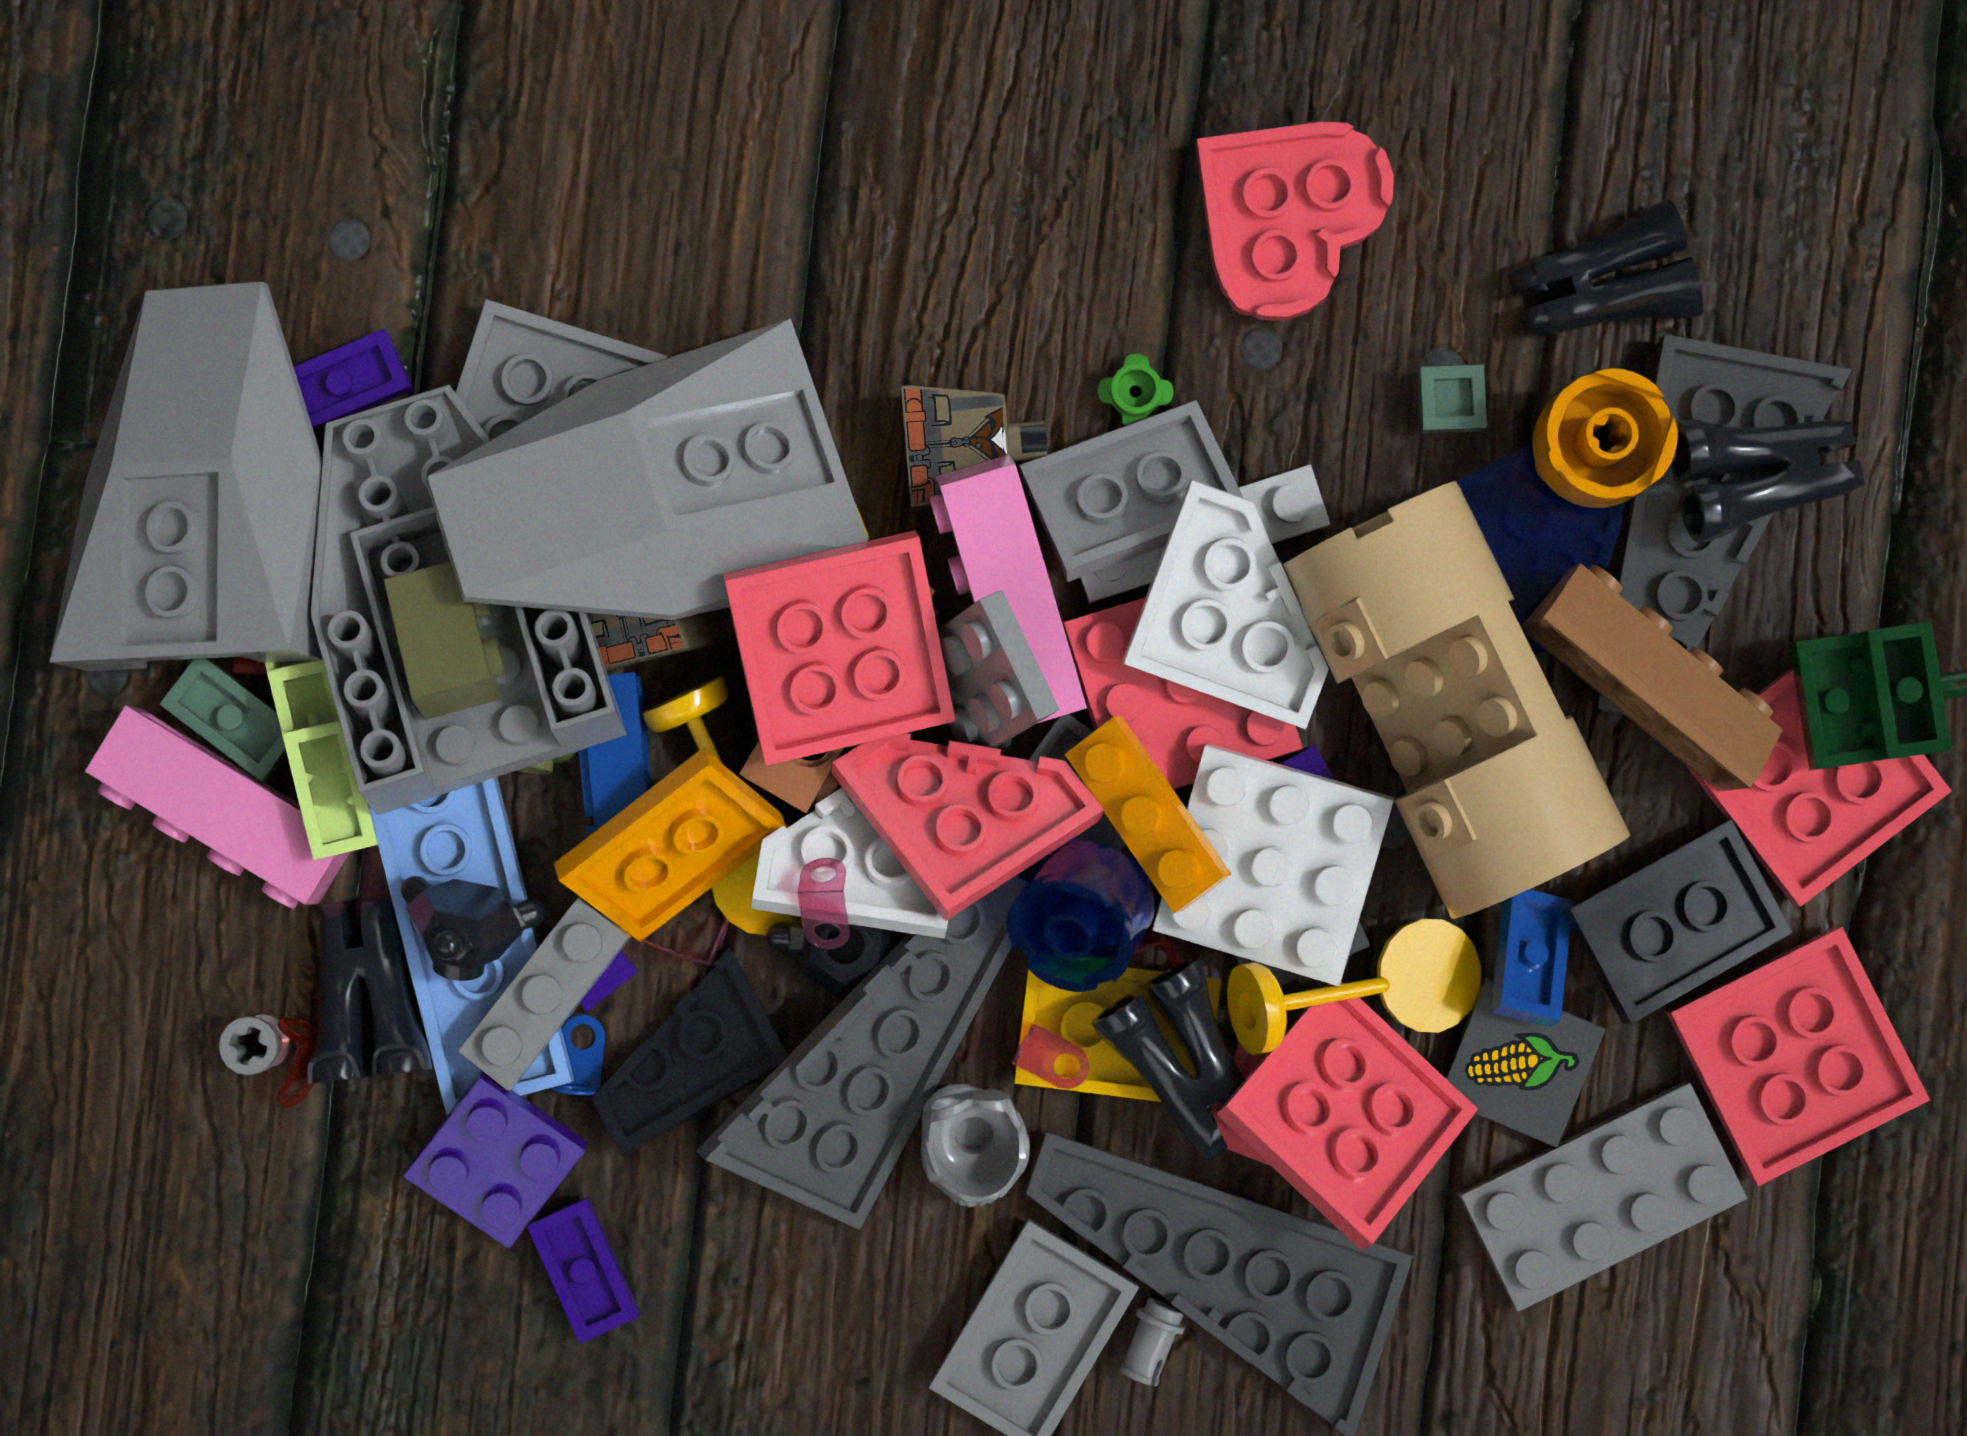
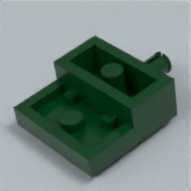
[1789,621,1967,771]

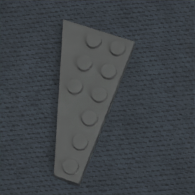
[1593,334,1852,716]
[696,876,1042,1230]
[1026,1130,1413,1436]

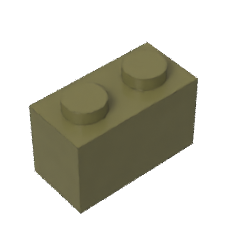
[383,561,507,720]

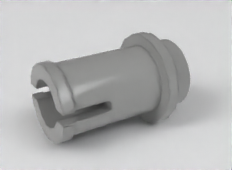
[1119,1298,1185,1386]

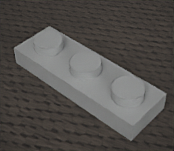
[458,897,632,1091]

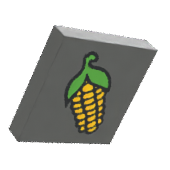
[1444,979,1606,1147]

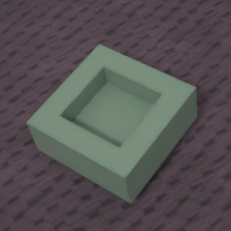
[1417,365,1487,434]

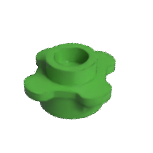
[1097,354,1174,426]

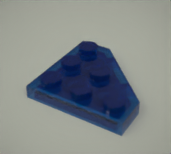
[1456,426,1627,655]

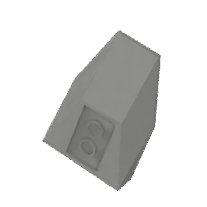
[49,282,323,671]
[426,318,868,620]
[311,385,627,815]

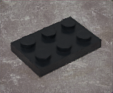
[1562,819,1793,1024]

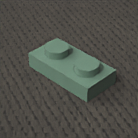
[160,658,287,782]

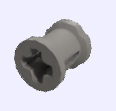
[219,1014,292,1075]

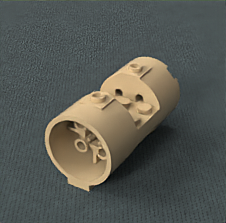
[1282,481,1630,919]

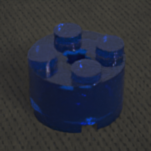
[1007,838,1155,992]

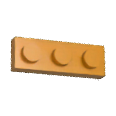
[1064,716,1232,914]

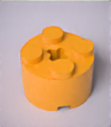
[1533,368,1678,508]

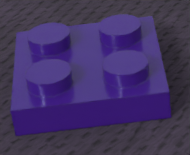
[403,1070,587,1248]

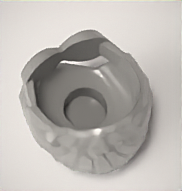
[921,1084,1030,1207]

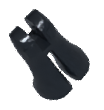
[1507,200,1703,336]
[1671,419,1865,543]
[307,897,433,1084]
[1091,958,1244,1160]

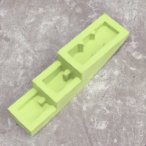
[265,660,378,860]

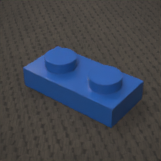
[1490,889,1573,1027]

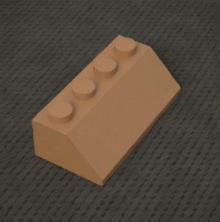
[1521,563,1783,792]

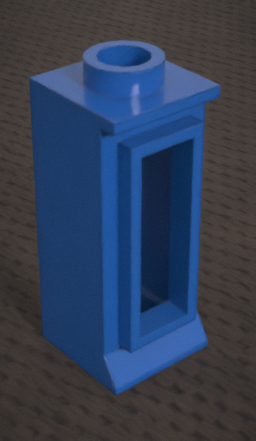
[579,672,653,833]

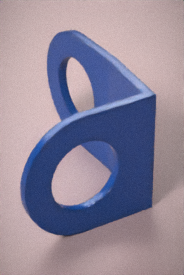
[552,1014,605,1095]

